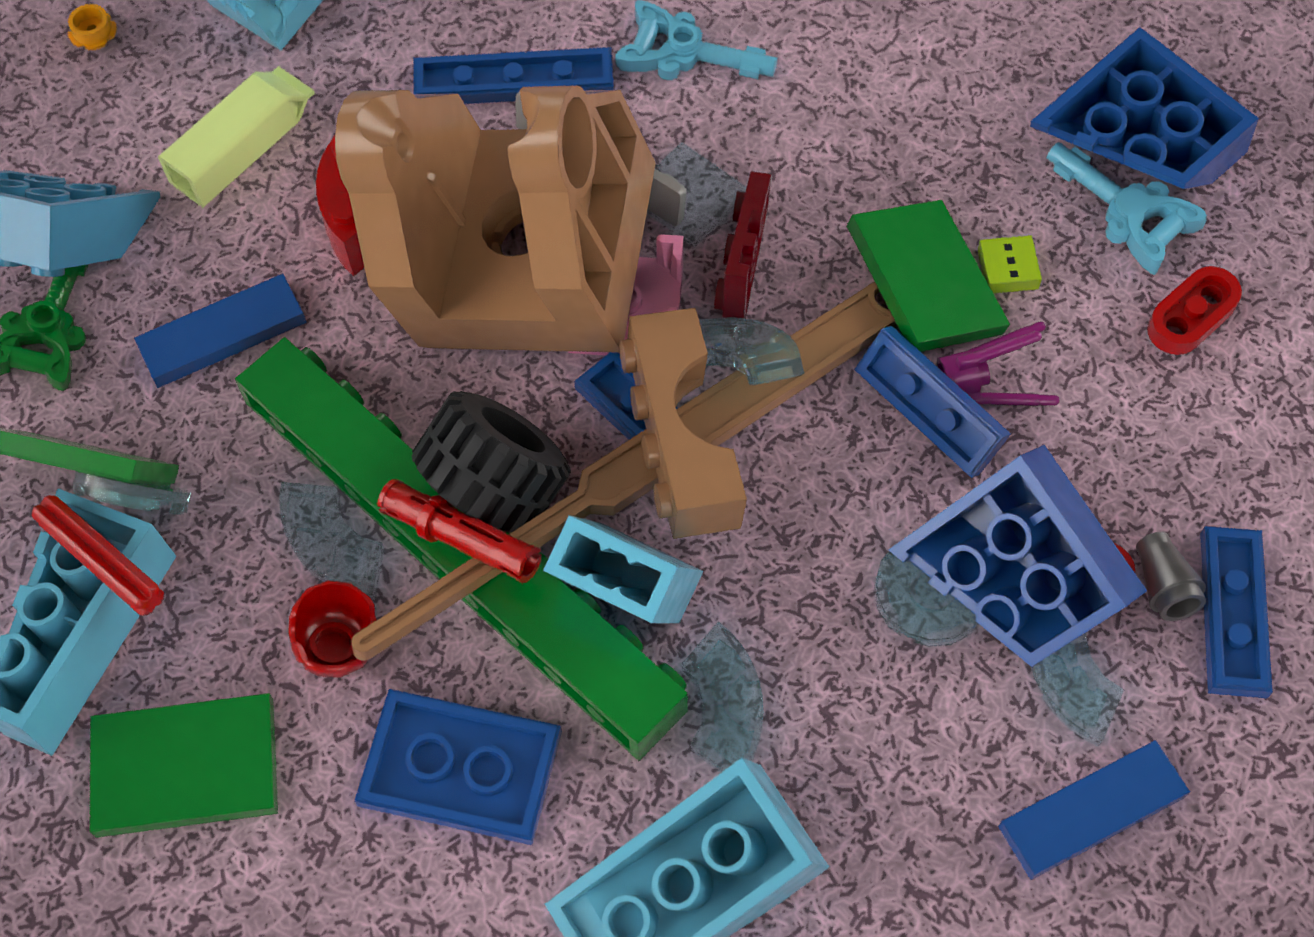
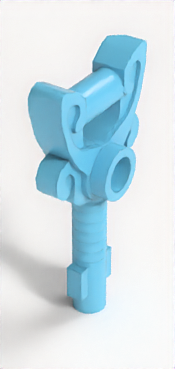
[615,0,777,80]
[1047,142,1206,275]

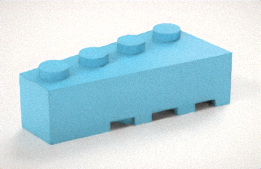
[0,488,177,756]

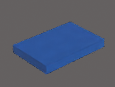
[354,689,562,845]

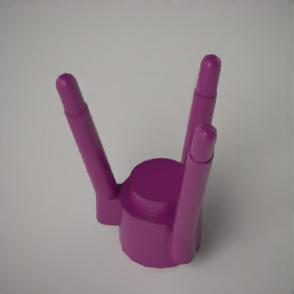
[937,321,1060,406]

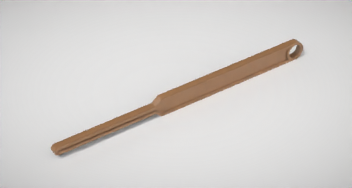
[352,281,898,661]

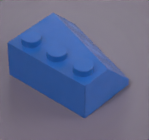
[1030,27,1259,189]
[888,445,1147,667]

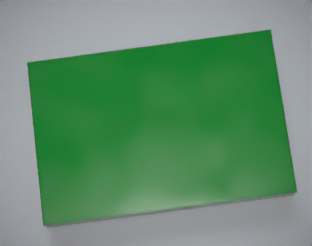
[846,200,1010,352]
[0,428,179,486]
[90,693,278,838]

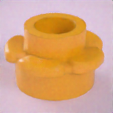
[68,4,117,50]

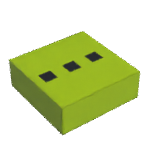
[977,235,1042,293]

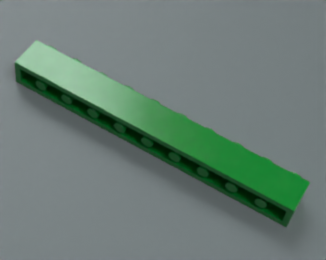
[235,337,688,761]

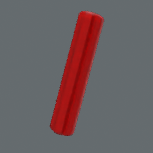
[32,495,164,615]

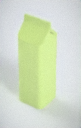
[158,66,315,208]

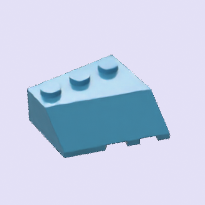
[0,170,161,277]

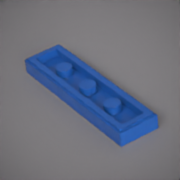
[413,47,614,104]

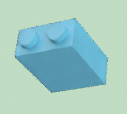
[543,515,703,623]

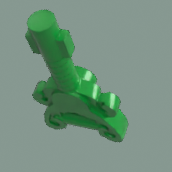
[0,264,89,391]

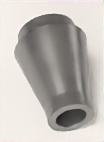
[1136,532,1206,621]

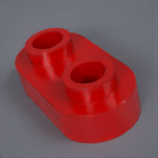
[1147,266,1242,355]

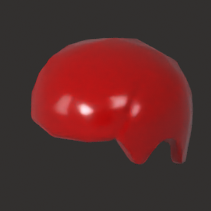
[288,580,377,678]

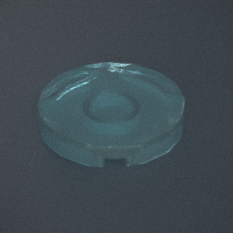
[71,471,191,515]
[874,543,979,647]

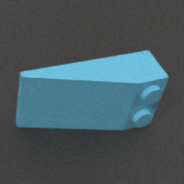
[545,758,830,937]

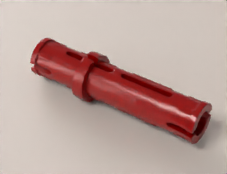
[377,479,542,583]

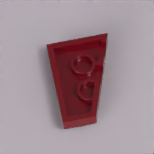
[714,171,771,333]

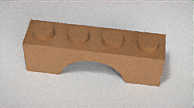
[619,308,747,539]

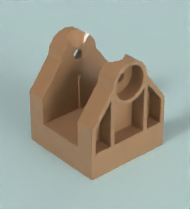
[335,86,656,353]

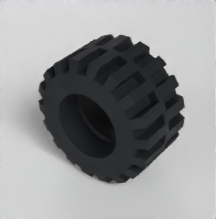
[412,391,571,533]

